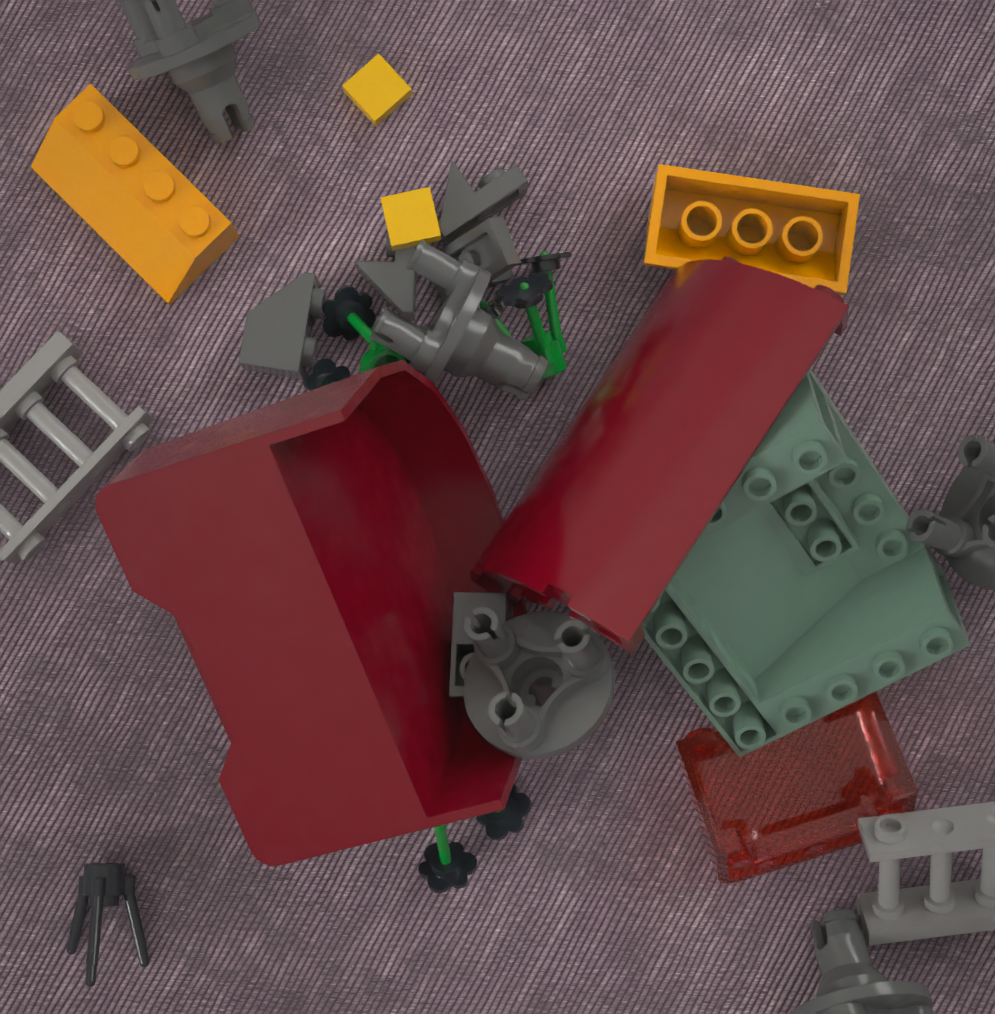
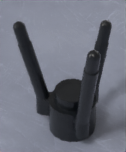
[66,863,150,987]

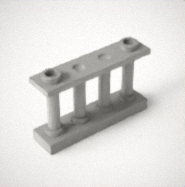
[0,331,154,563]
[857,801,995,946]

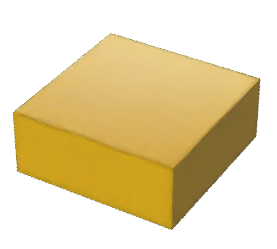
[342,53,412,127]
[380,187,441,251]

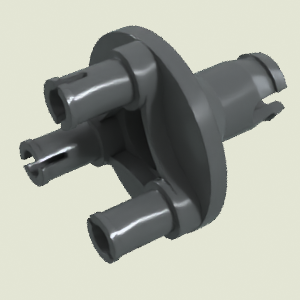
[117,0,261,144]
[369,239,548,401]
[906,434,995,591]
[463,607,615,760]
[789,909,934,1014]

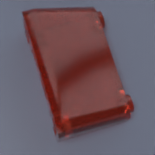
[676,691,918,884]

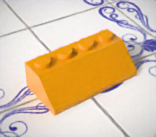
[31,83,240,305]
[643,164,860,295]

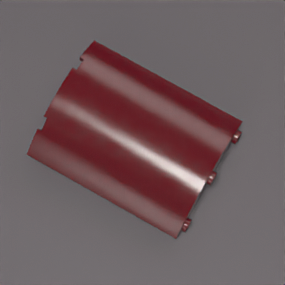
[470,256,849,654]

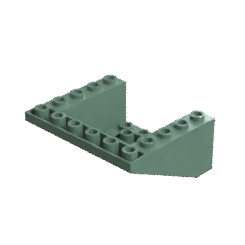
[642,368,971,757]

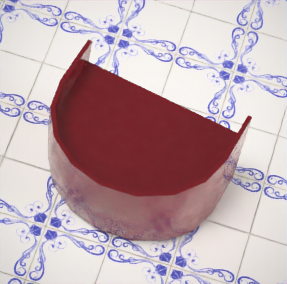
[95,360,527,866]

